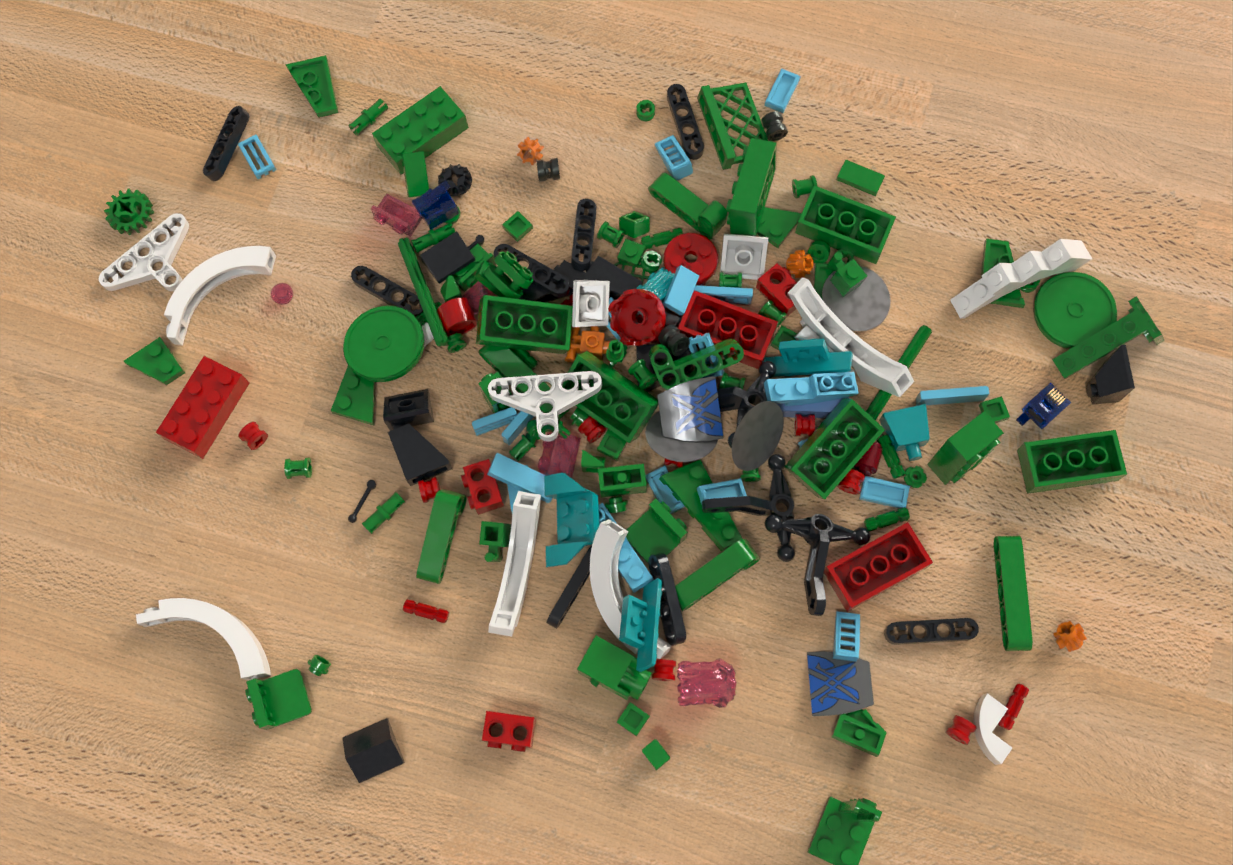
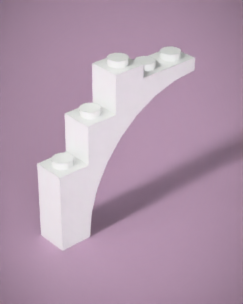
[950,239,1092,319]
[788,277,914,397]

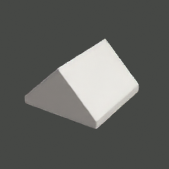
[720,234,768,280]
[572,280,610,327]

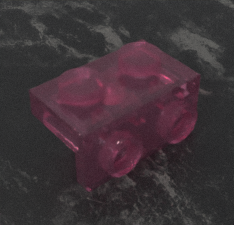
[371,194,423,237]
[538,432,581,478]

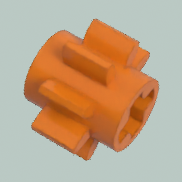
[517,137,544,165]
[786,250,814,278]
[1053,621,1087,652]

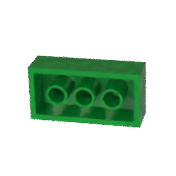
[372,86,469,175]
[726,138,776,236]
[795,185,896,264]
[476,295,573,354]
[562,351,659,443]
[784,398,885,500]
[927,411,1004,485]
[1017,430,1127,494]

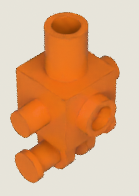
[565,325,611,363]

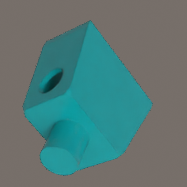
[879,404,930,461]

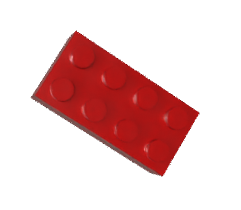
[678,290,778,370]
[156,356,250,459]
[824,522,933,612]

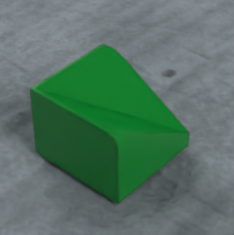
[619,211,650,238]
[440,275,462,302]
[581,450,606,473]
[642,739,670,771]

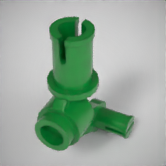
[606,340,628,369]
[509,412,571,462]

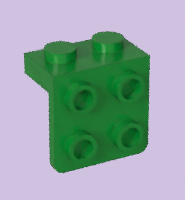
[626,498,688,563]
[245,669,312,730]

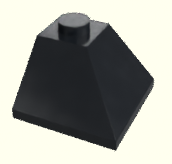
[1086,345,1135,405]

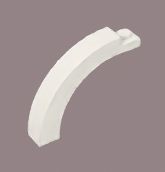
[164,246,276,346]
[488,491,541,637]
[590,519,671,659]
[136,598,271,681]

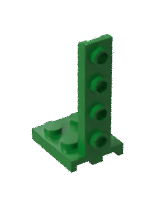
[1052,296,1165,379]
[807,796,882,865]

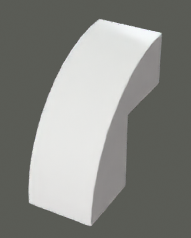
[973,693,1012,765]

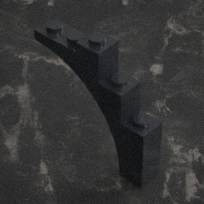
[519,256,643,303]

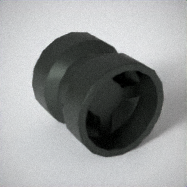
[761,111,788,141]
[536,158,560,182]
[658,325,690,356]

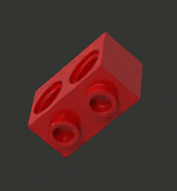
[756,263,798,318]
[461,459,504,515]
[482,711,536,752]

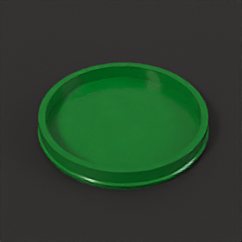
[1033,272,1117,349]
[343,306,425,382]

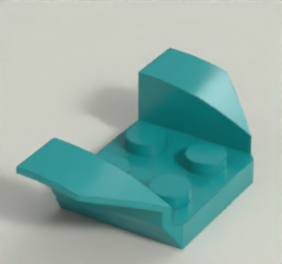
[544,472,599,568]

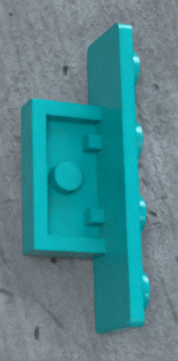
[764,338,853,377]
[619,578,662,672]

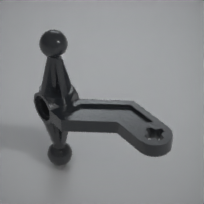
[717,361,776,448]
[702,454,795,562]
[764,514,871,616]

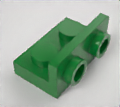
[452,244,496,292]

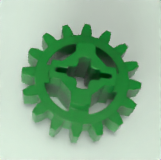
[104,188,154,235]

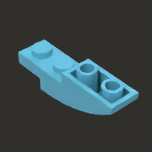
[764,372,859,406]
[599,503,653,593]

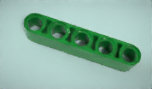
[478,345,570,419]
[993,536,1033,651]

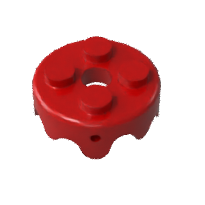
[663,233,718,286]
[608,289,666,346]

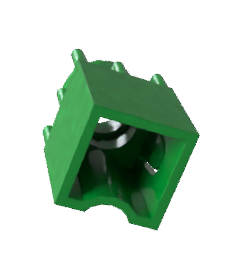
[577,635,652,700]

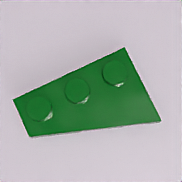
[285,55,339,118]
[981,238,1025,308]

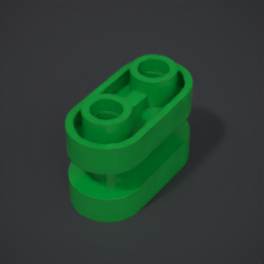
[484,251,534,299]

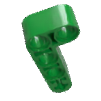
[648,172,727,239]
[649,339,744,390]
[416,489,467,584]
[675,539,760,611]

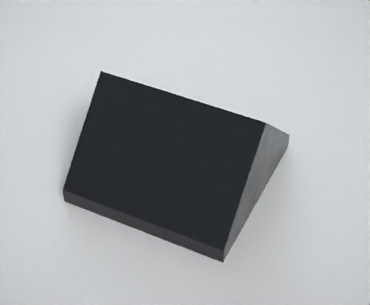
[419,231,475,284]
[383,389,434,431]
[342,718,405,783]

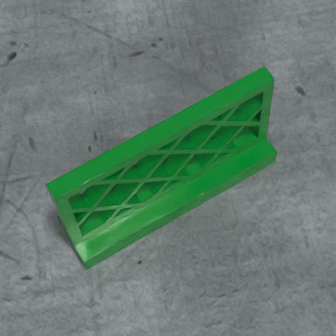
[697,82,768,170]

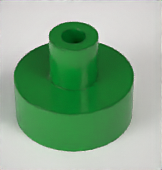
[807,240,831,263]

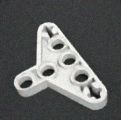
[99,213,189,291]
[488,371,602,442]

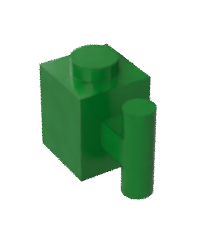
[827,252,867,297]
[479,521,512,562]

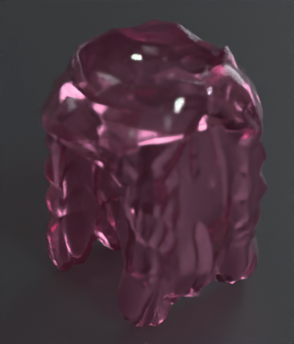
[677,658,737,708]

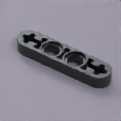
[667,84,704,160]
[203,106,250,181]
[571,199,597,271]
[494,244,570,298]
[351,266,423,317]
[546,545,592,629]
[648,553,686,646]
[884,618,979,645]

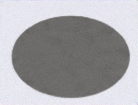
[822,266,891,331]
[732,401,784,471]
[645,411,718,462]

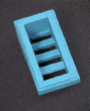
[655,135,693,181]
[832,611,860,662]

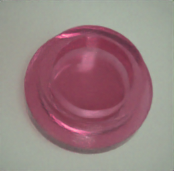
[271,283,293,305]

